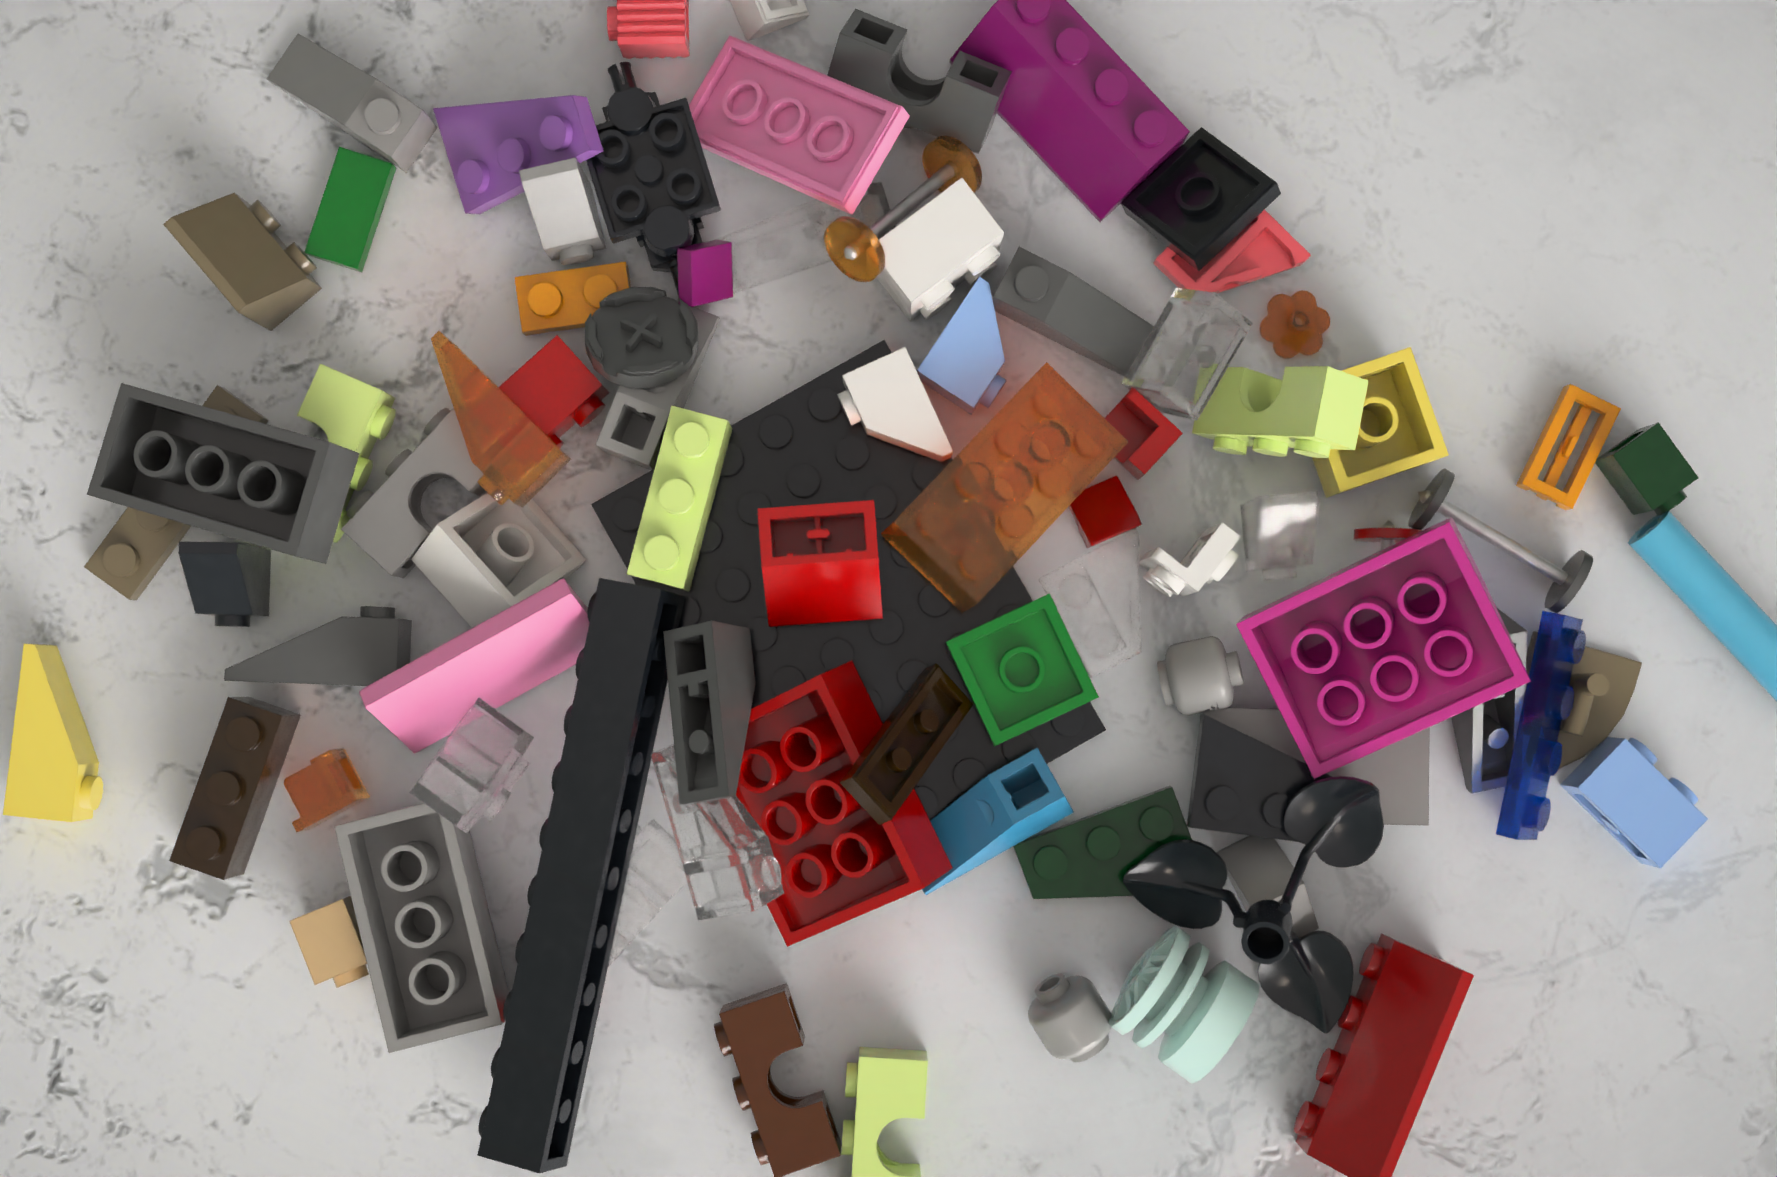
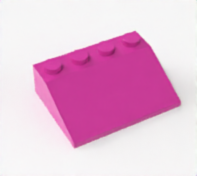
[1236,517,1531,779]

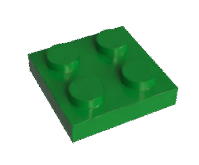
[945,593,1099,746]

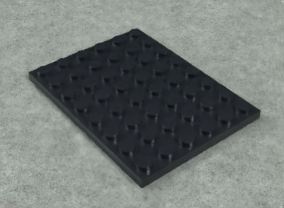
[591,340,1106,820]

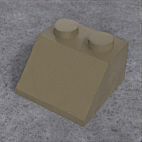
[163,192,322,331]

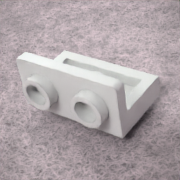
[1139,522,1241,597]

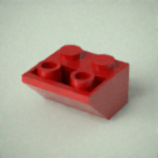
[757,500,883,627]

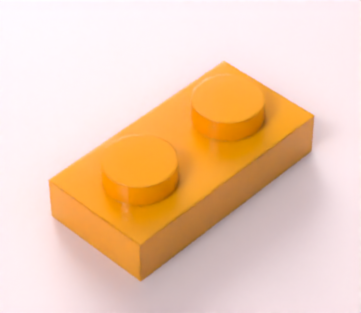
[515,262,631,336]

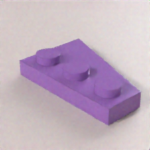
[433,95,603,214]

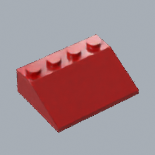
[717,660,953,947]

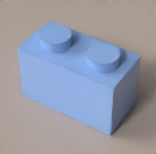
[1560,737,1708,868]

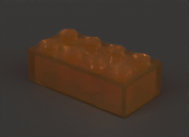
[881,362,1128,613]

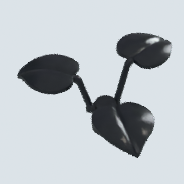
[1123,776,1384,1034]

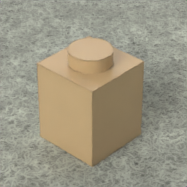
[289,896,369,988]

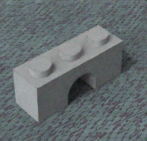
[341,403,514,578]

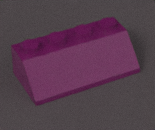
[949,0,1190,222]

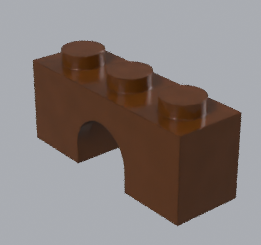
[714,983,842,1177]

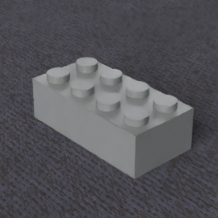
[334,794,509,1053]

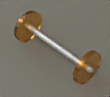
[824,136,982,282]

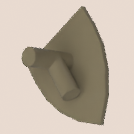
[1525,631,1642,771]

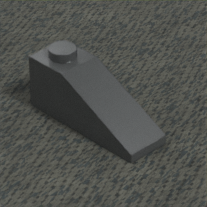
[992,246,1164,383]
[224,606,412,686]
[1451,608,1527,794]
[663,620,756,805]

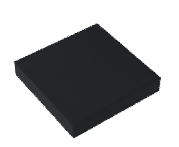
[1121,127,1281,271]

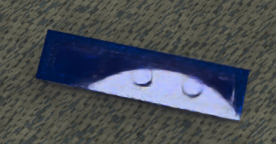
[1496,611,1586,840]

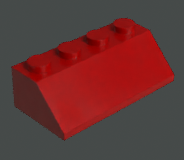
[1294,933,1474,1177]

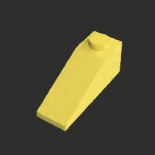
[3,644,103,822]

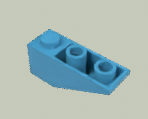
[922,748,1074,895]

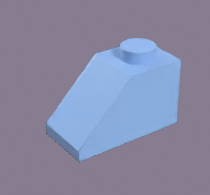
[917,276,1007,415]

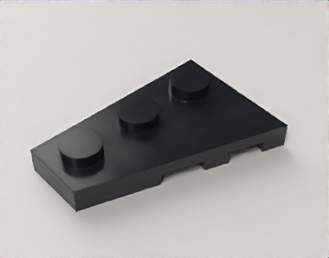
[1187,714,1332,842]

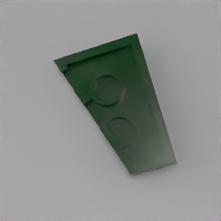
[1013,786,1192,899]

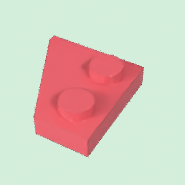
[1153,209,1311,302]

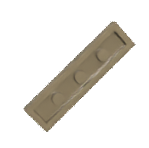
[84,385,269,601]

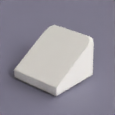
[730,0,810,40]

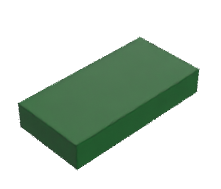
[304,147,396,273]

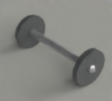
[1408,468,1593,613]

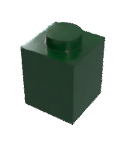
[1595,422,1699,516]

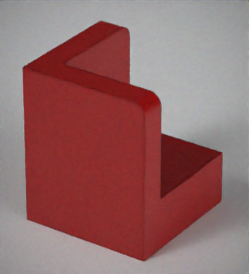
[1091,388,1183,480]

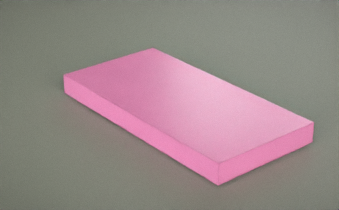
[689,36,910,215]
[359,578,590,754]

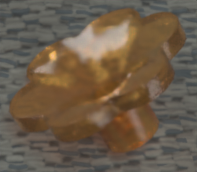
[1259,290,1330,359]

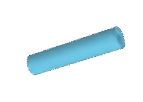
[1628,511,1777,702]

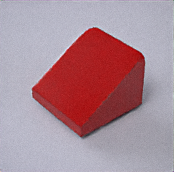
[1065,476,1142,548]

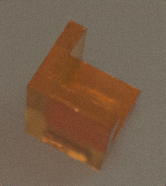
[284,748,370,833]

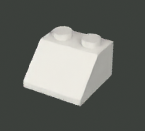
[411,477,586,628]

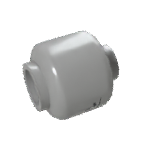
[1157,636,1244,716]
[1028,973,1111,1062]

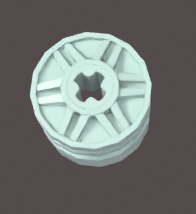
[1109,925,1260,1083]

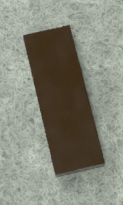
[840,663,973,825]

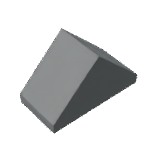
[1217,835,1319,939]

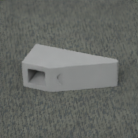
[595,297,720,471]

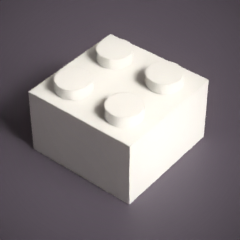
[869,178,1004,322]

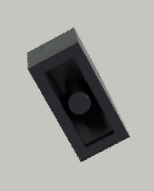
[178,541,271,627]

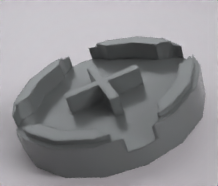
[585,287,698,388]

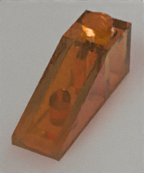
[431,331,571,507]

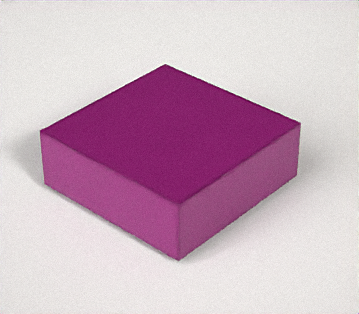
[677,239,733,307]

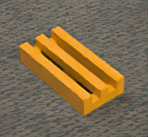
[1516,384,1621,510]

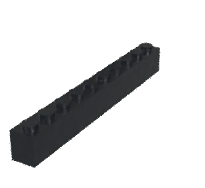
[477,578,685,1173]

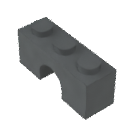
[827,8,1012,154]

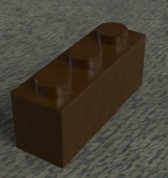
[169,697,301,880]

